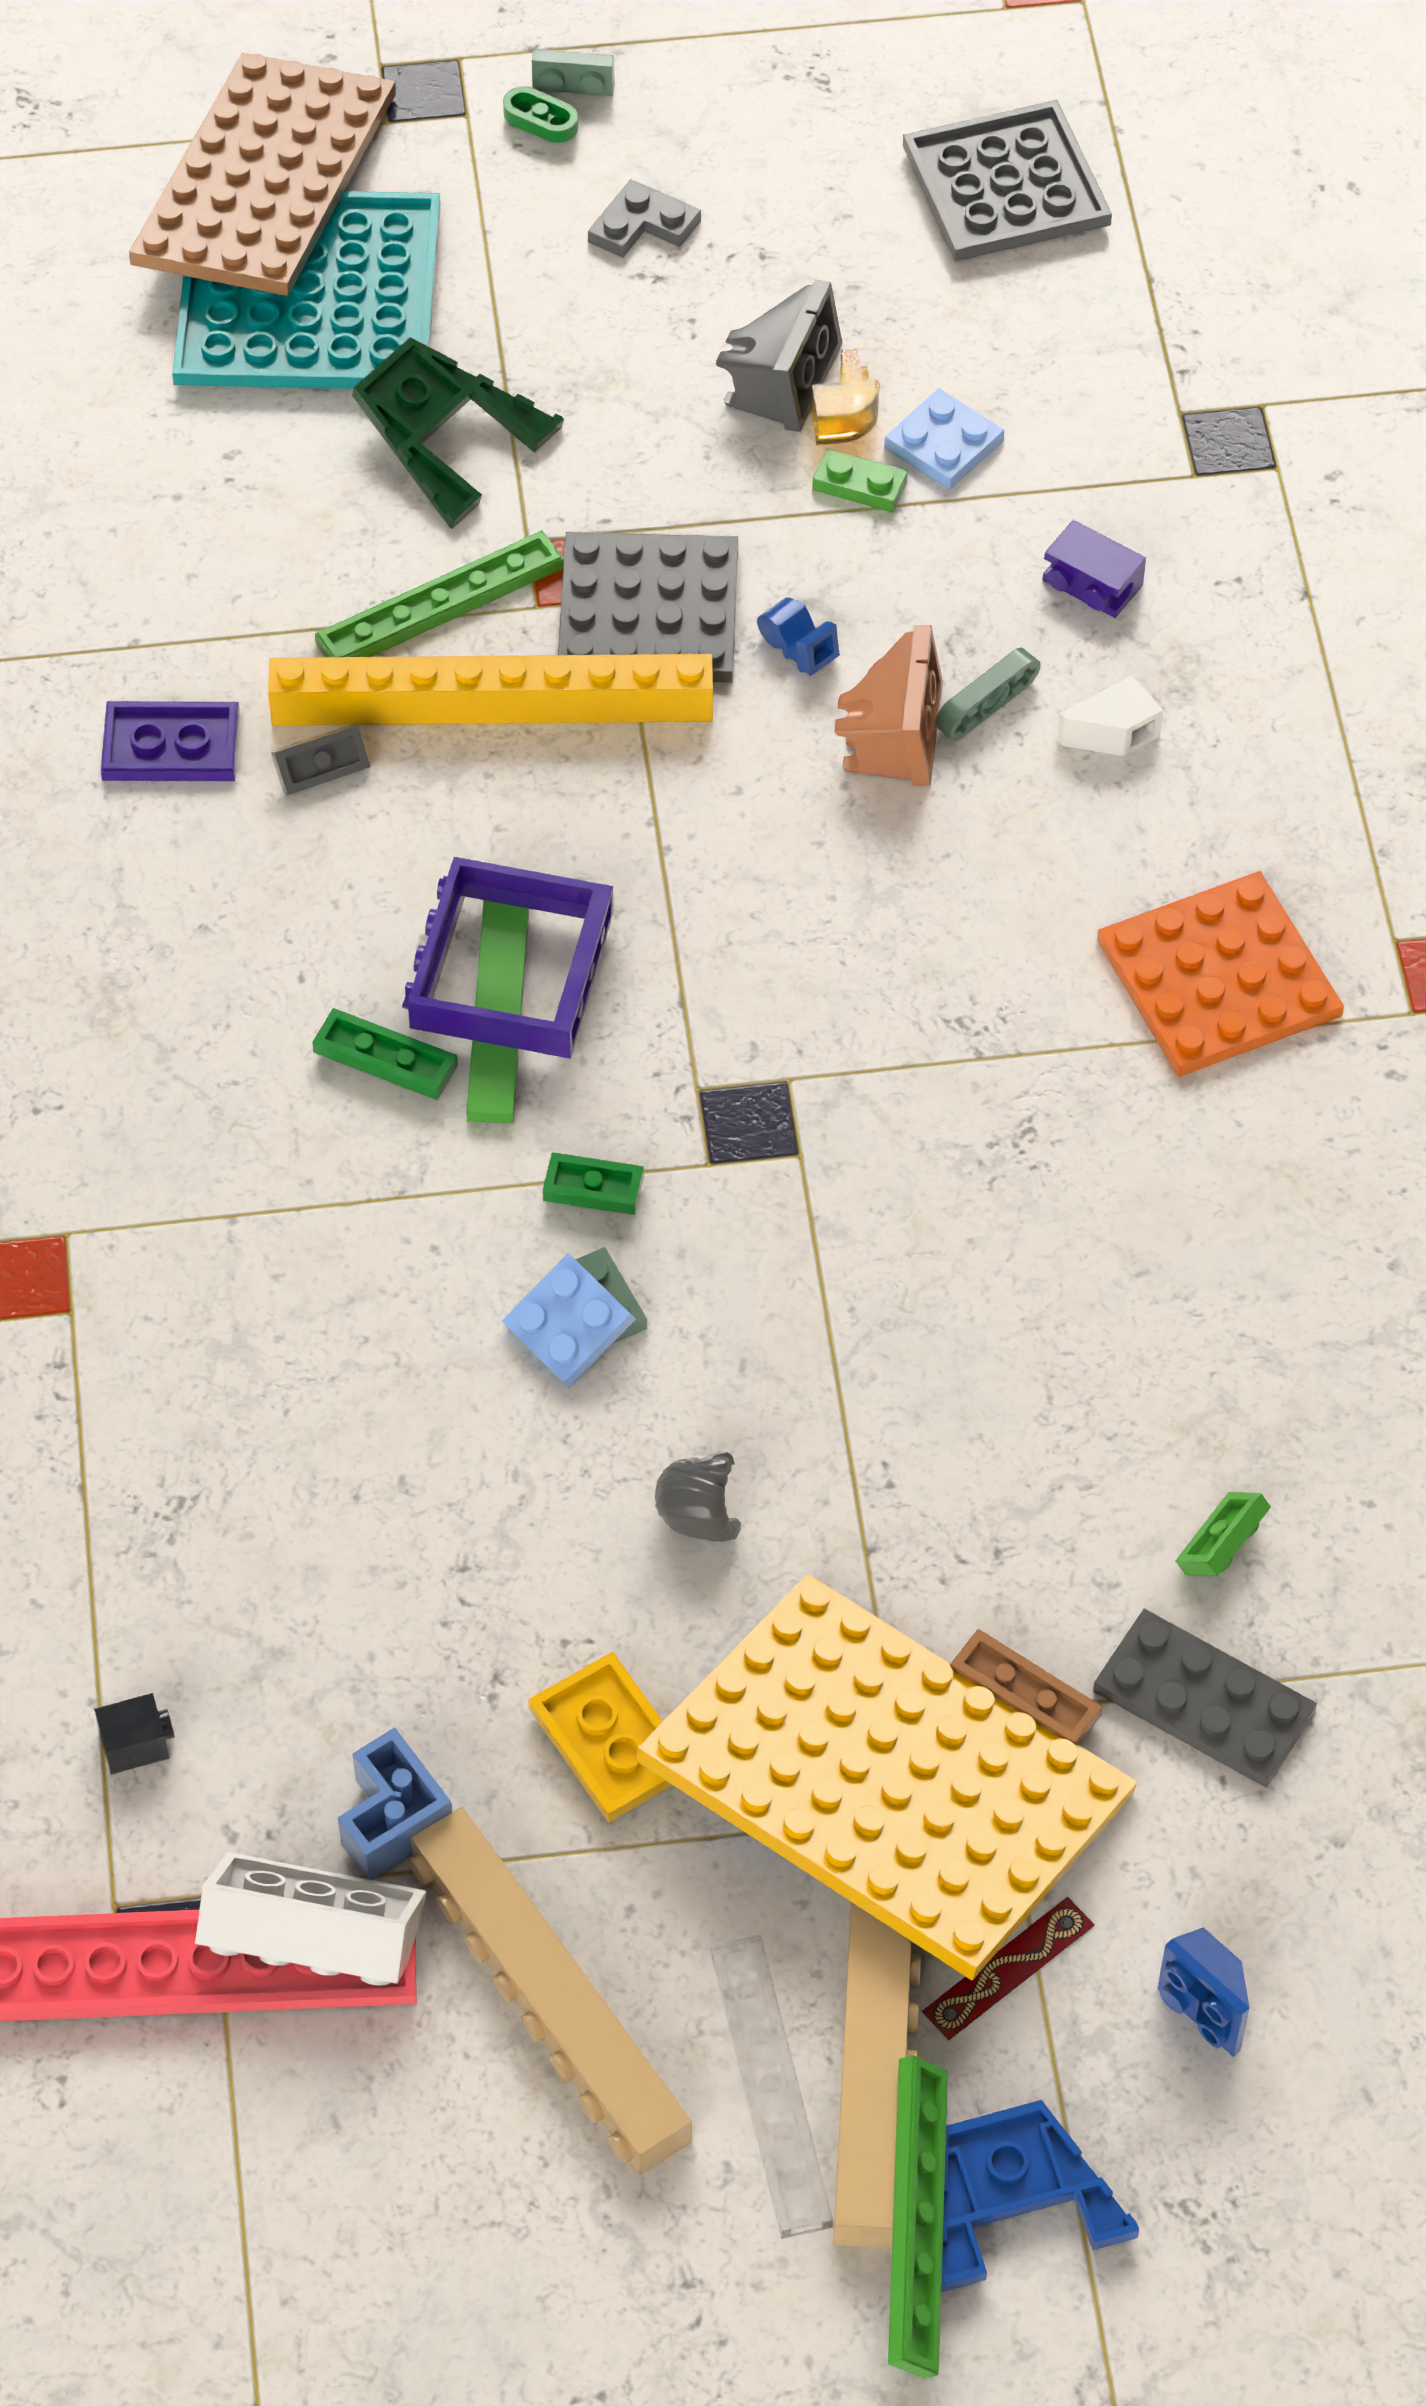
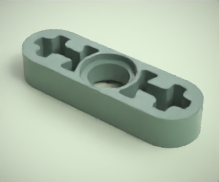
[935,647,1041,741]

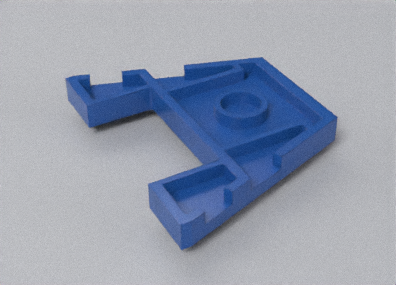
[941,2100,1139,2293]

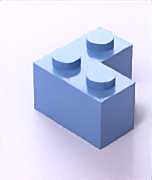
[338,1727,452,1880]

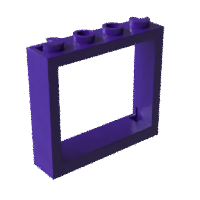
[402,857,614,1059]

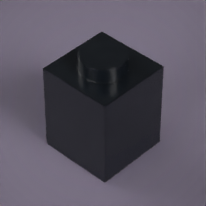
[94,1693,175,1775]

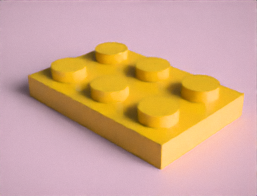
[528,1652,673,1823]

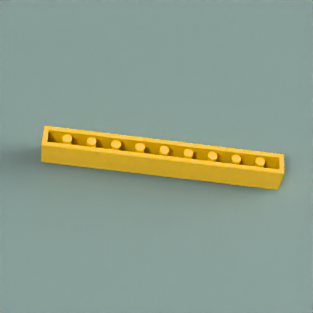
[268,654,713,726]

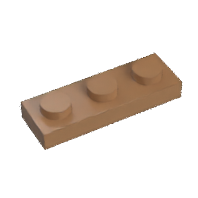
[950,1629,1102,1745]

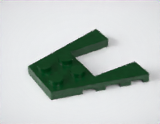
[352,337,564,529]

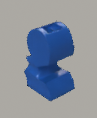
[757,597,840,676]

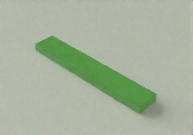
[315,530,564,657]
[466,900,529,1123]
[888,2055,948,2379]

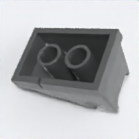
[716,279,843,432]

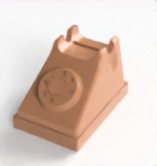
[834,625,943,786]

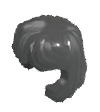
[655,1452,741,1542]

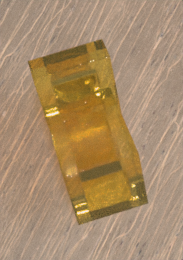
[811,349,880,445]

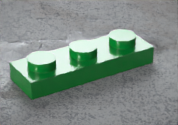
[312,1008,458,1100]

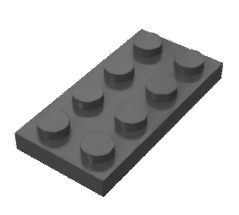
[1093,1608,1317,1788]

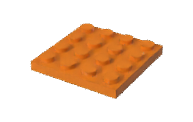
[1097,871,1344,1077]

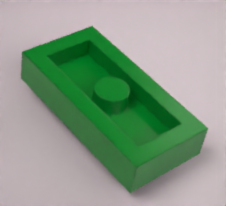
[542,1152,644,1215]

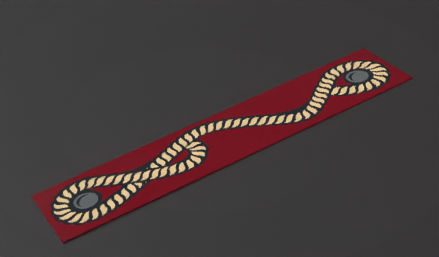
[922,1897,1095,2041]

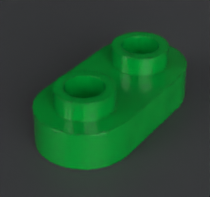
[503,86,578,143]

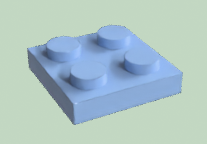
[884,388,1005,490]
[502,1253,636,1388]

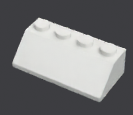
[195,1852,426,1986]

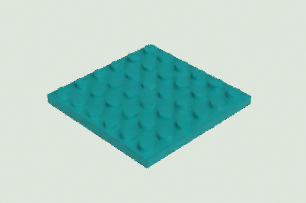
[172,191,441,389]

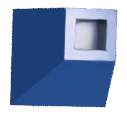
[1157,1927,1250,2057]

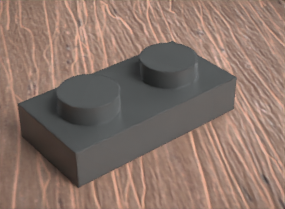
[271,724,371,795]

